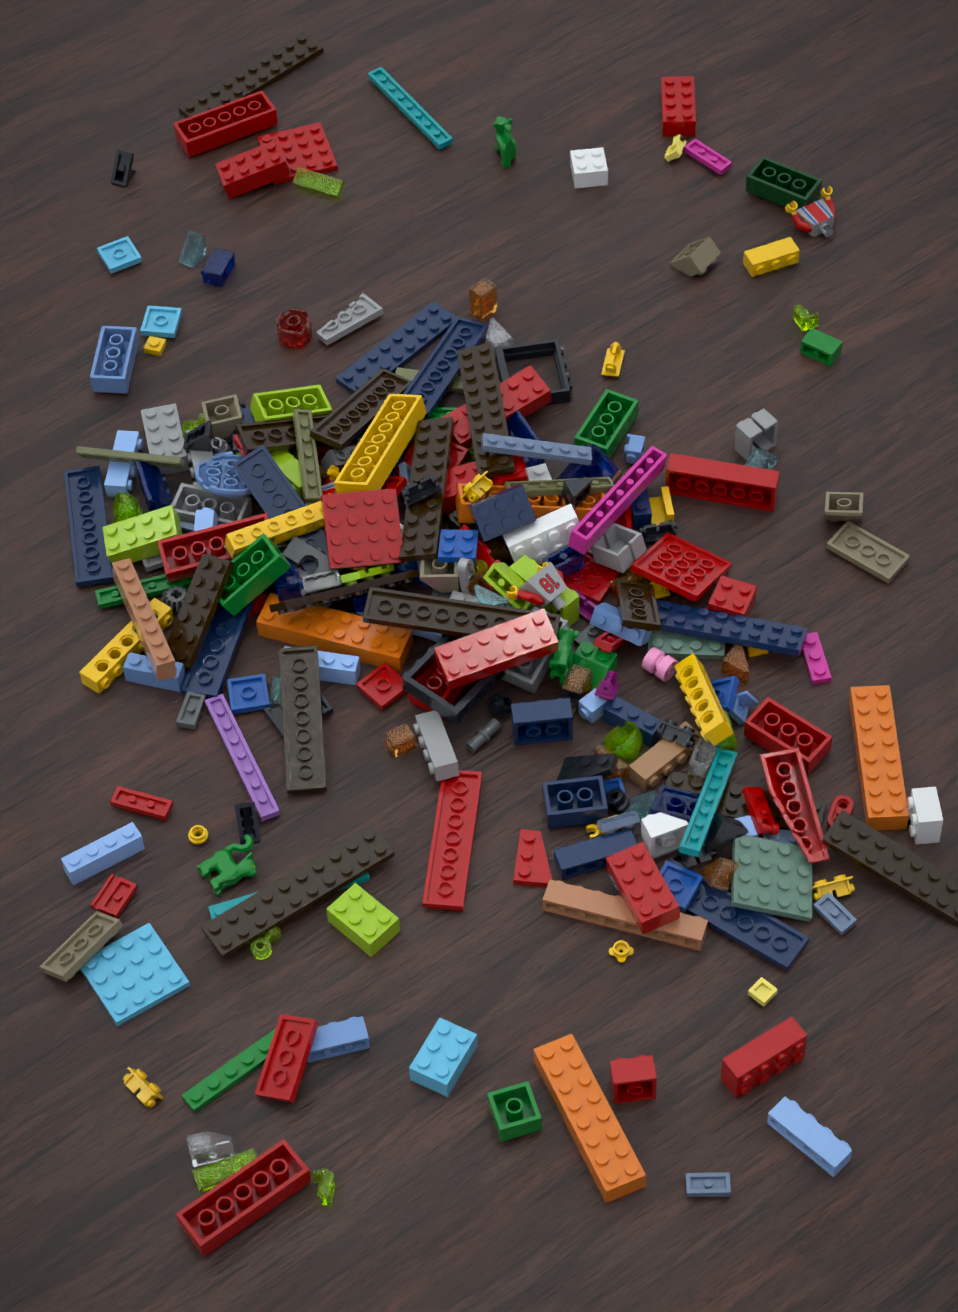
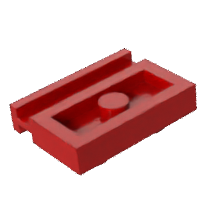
[91,874,138,919]

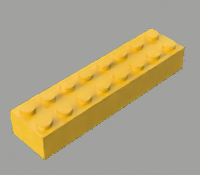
[334,394,427,493]

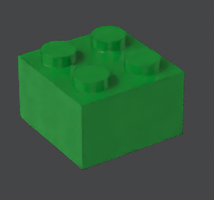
[487,1081,542,1142]

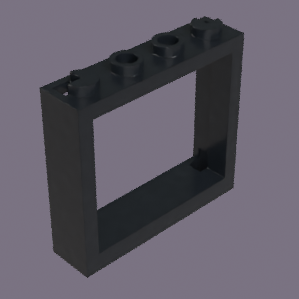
[495,339,573,406]
[402,634,506,725]

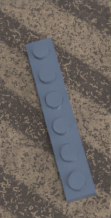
[481,433,592,465]

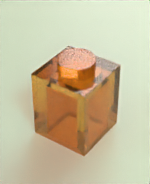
[384,723,416,757]

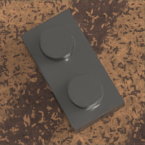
[176,691,206,730]

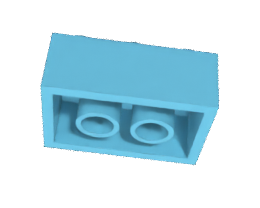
[409,1017,478,1097]

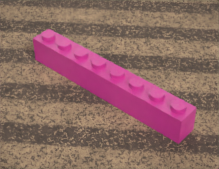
[568,446,668,555]

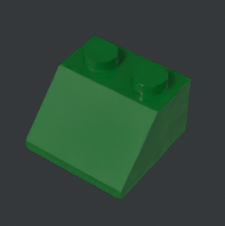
[569,641,617,692]

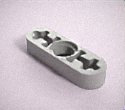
[457,558,479,597]

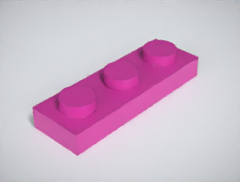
[684,139,732,175]
[802,632,832,685]

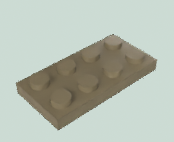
[826,521,910,584]
[40,911,124,982]

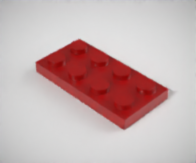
[255,1014,319,1103]

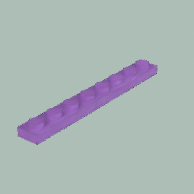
[205,694,280,821]

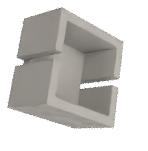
[734,408,778,462]
[591,523,647,573]

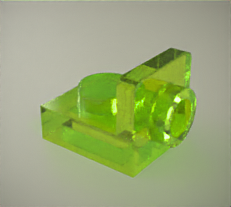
[793,304,820,331]
[312,1169,336,1206]

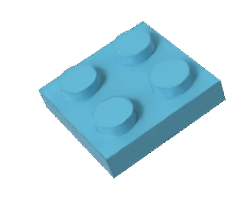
[97,236,142,274]
[140,306,182,338]

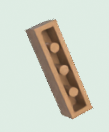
[629,721,702,791]

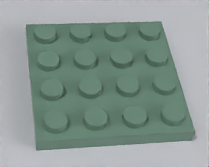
[731,835,812,922]

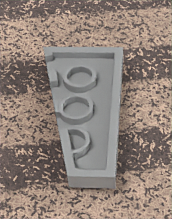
[316,293,384,345]

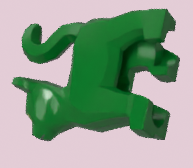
[493,116,517,169]
[549,626,579,686]
[197,835,257,897]

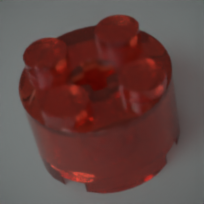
[276,308,313,349]

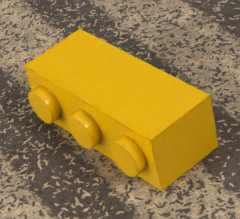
[743,237,800,277]

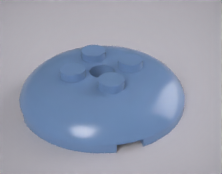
[195,454,252,498]

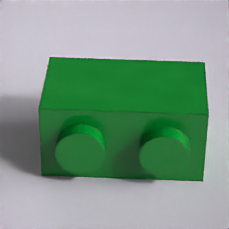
[800,328,842,367]

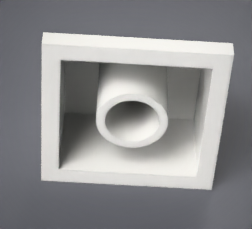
[641,812,688,859]

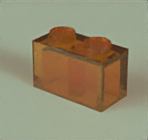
[469,277,497,321]

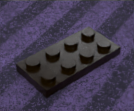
[614,579,661,631]

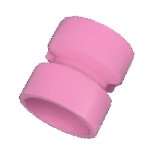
[642,647,678,682]

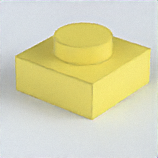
[748,977,778,1007]

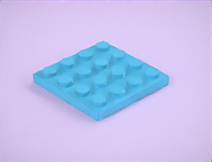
[80,923,190,1027]

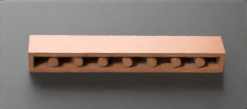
[112,558,176,681]
[542,880,708,951]

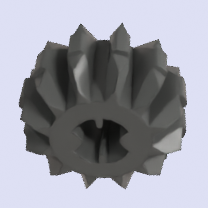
[161,584,189,615]

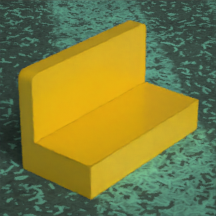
[649,486,674,526]

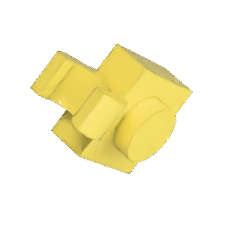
[664,134,686,162]

